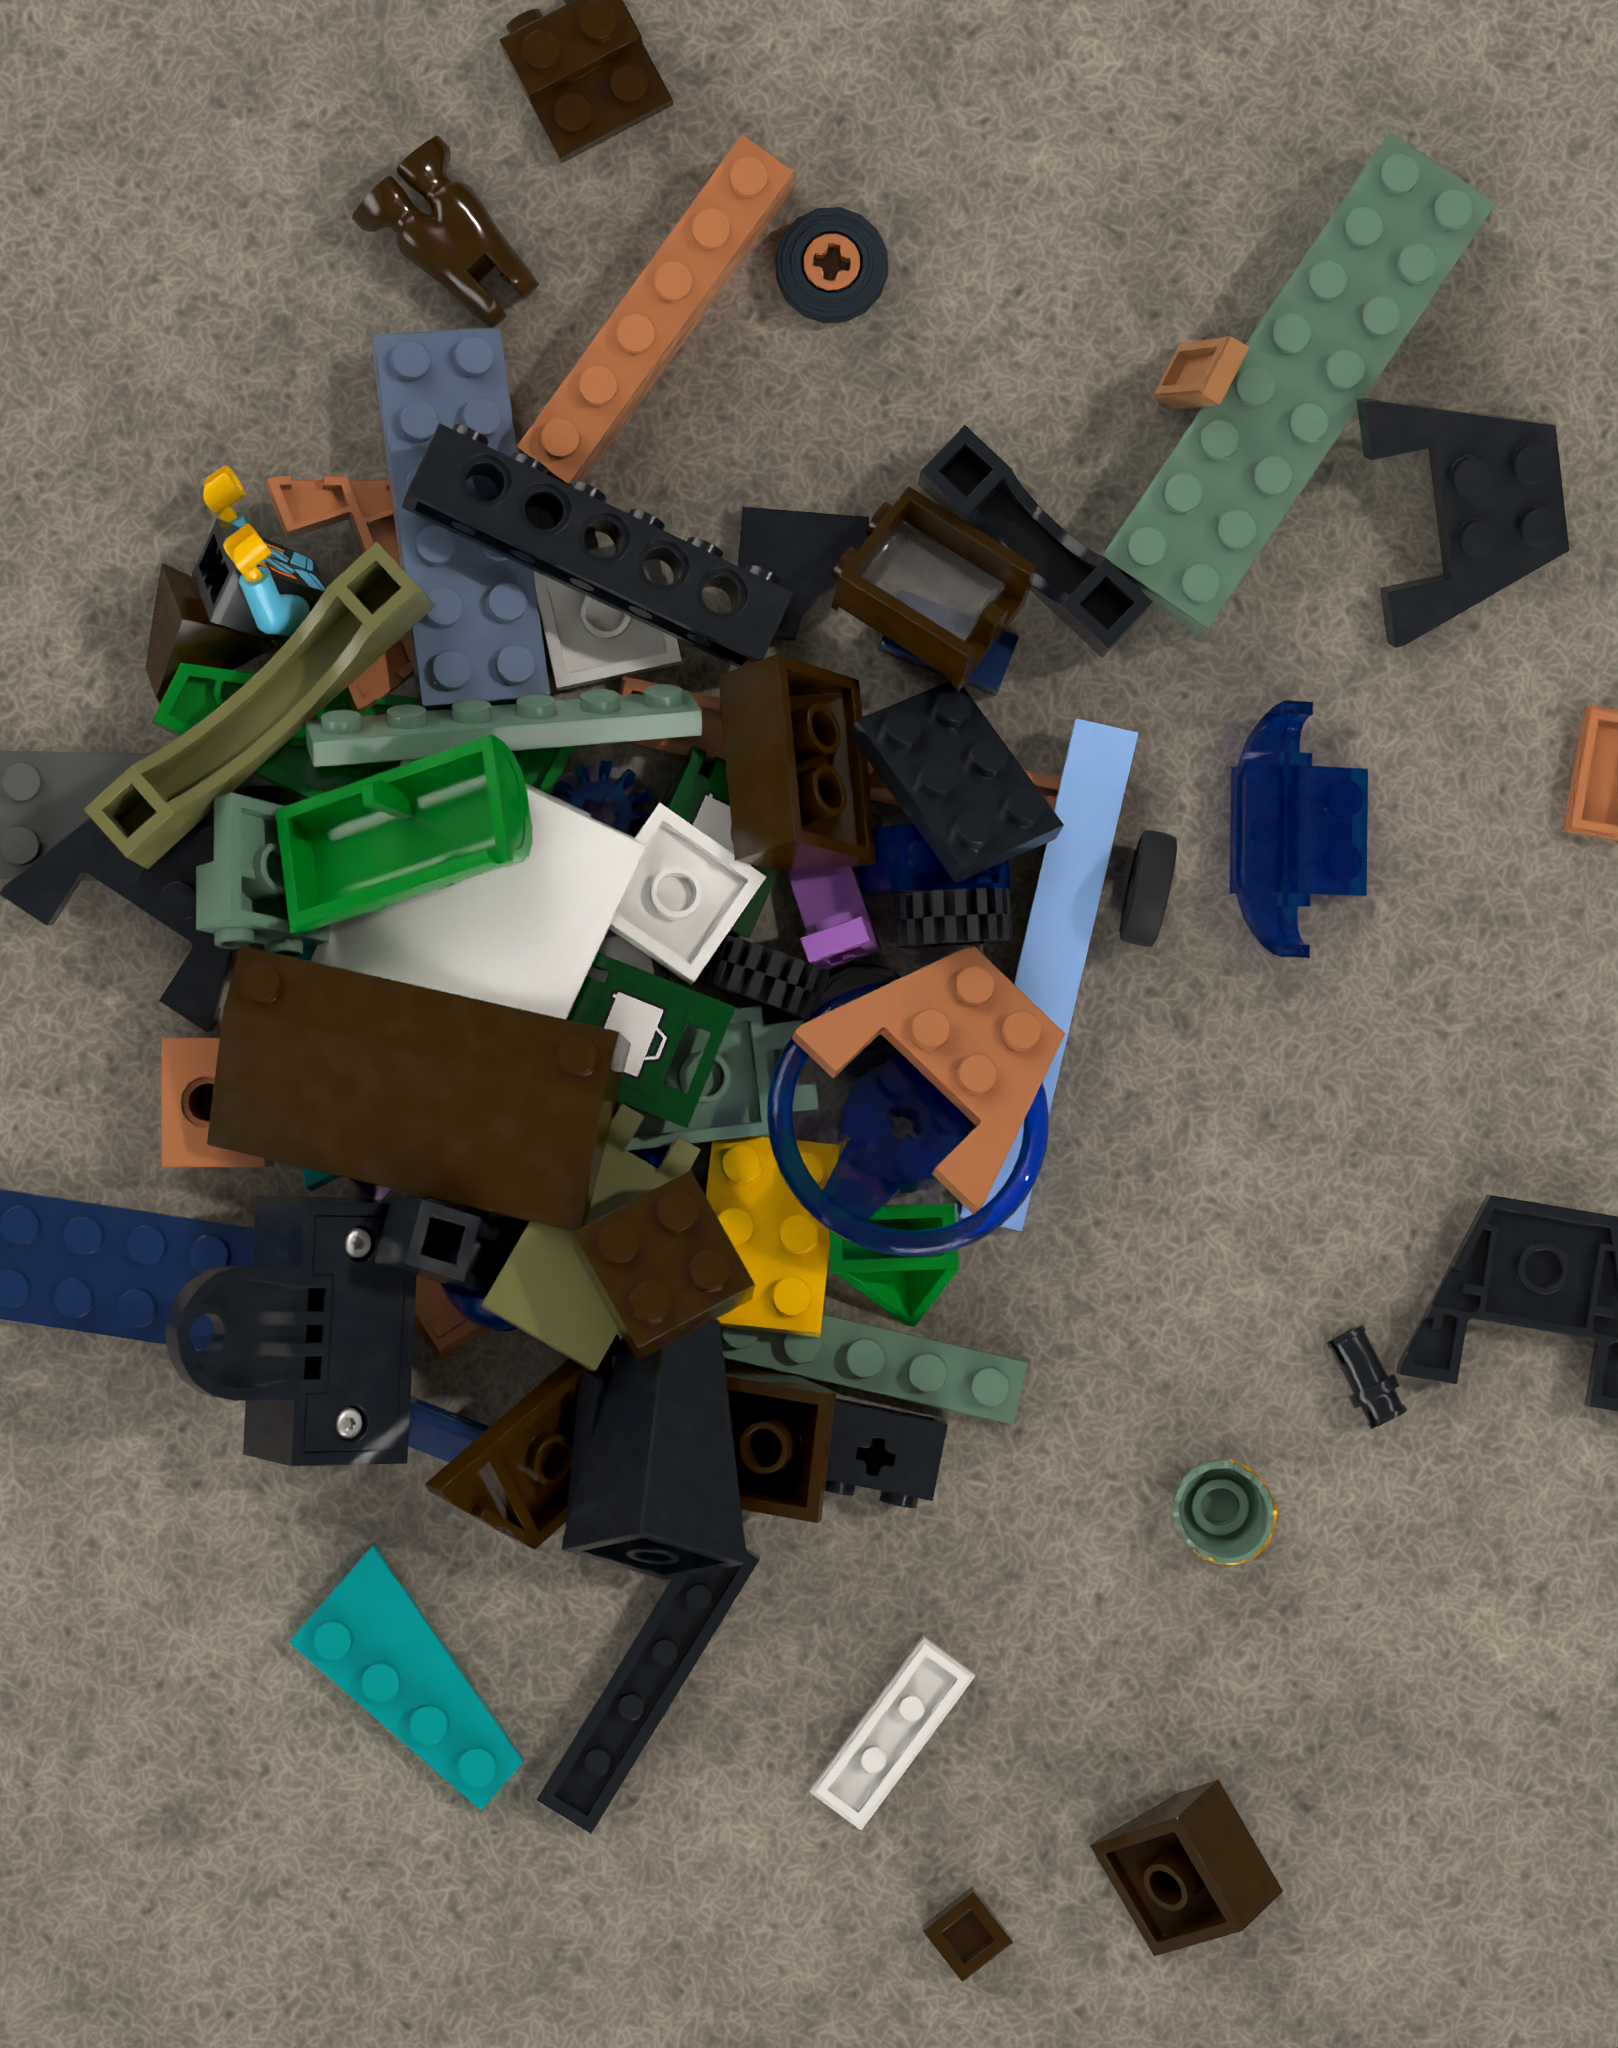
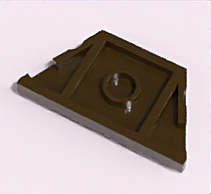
[425,1334,621,1550]

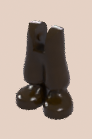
[352,136,539,328]

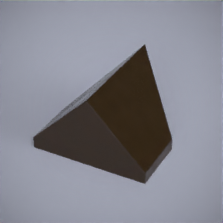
[146,563,275,704]

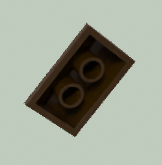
[718,654,877,871]

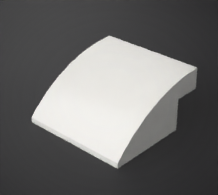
[310,758,648,1019]

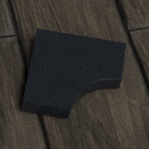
[738,507,869,641]

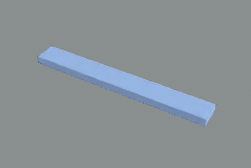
[959,718,1138,1231]

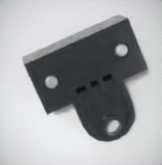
[165,1196,417,1466]

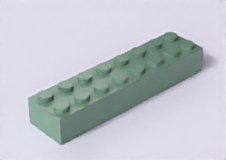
[1102,132,1496,637]

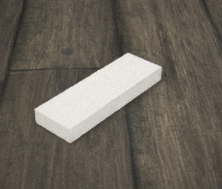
[810,1635,975,1830]

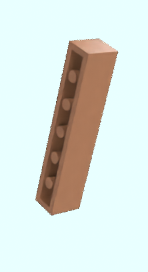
[516,134,794,485]

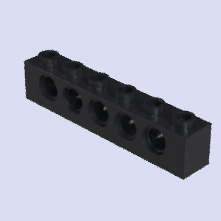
[401,423,793,668]

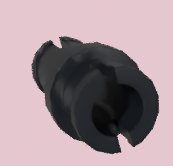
[1326,1325,1407,1429]

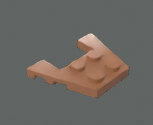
[266,476,414,714]
[792,945,1065,1215]

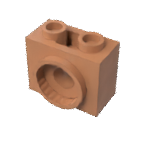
[161,1038,274,1167]

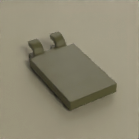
[480,1104,701,1372]

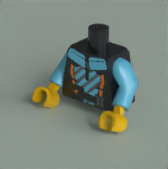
[192,466,326,644]

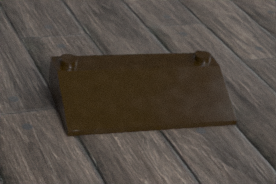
[207,945,631,1232]

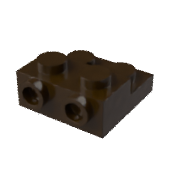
[499,0,673,163]

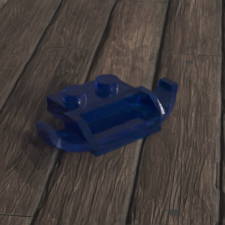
[1229,700,1368,958]

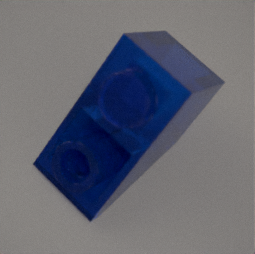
[860,824,1010,894]

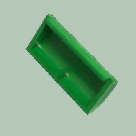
[275,734,533,935]

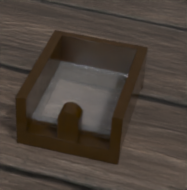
[831,486,1037,692]

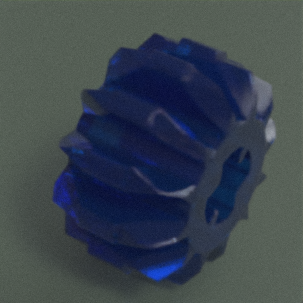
[555,761,652,838]

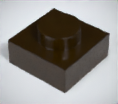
[922,1886,1013,1982]

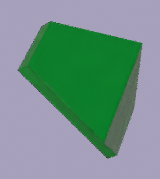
[828,1203,960,1327]

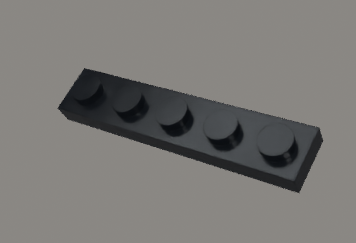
[537,1548,760,1834]

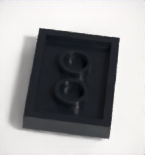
[850,681,1064,883]

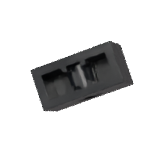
[825,1398,948,1508]

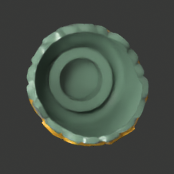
[1172,1459,1278,1565]

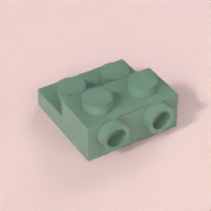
[196,792,330,958]

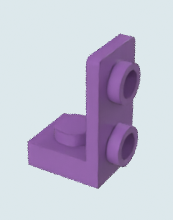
[786,866,882,970]

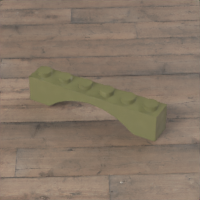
[84,541,435,869]

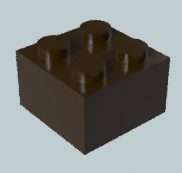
[573,1170,755,1362]

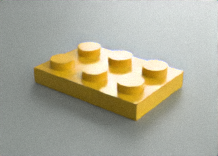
[706,1136,840,1337]

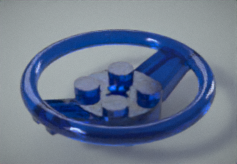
[767,980,1049,1256]

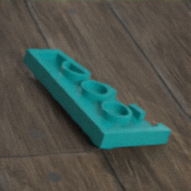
[289,1543,525,1810]

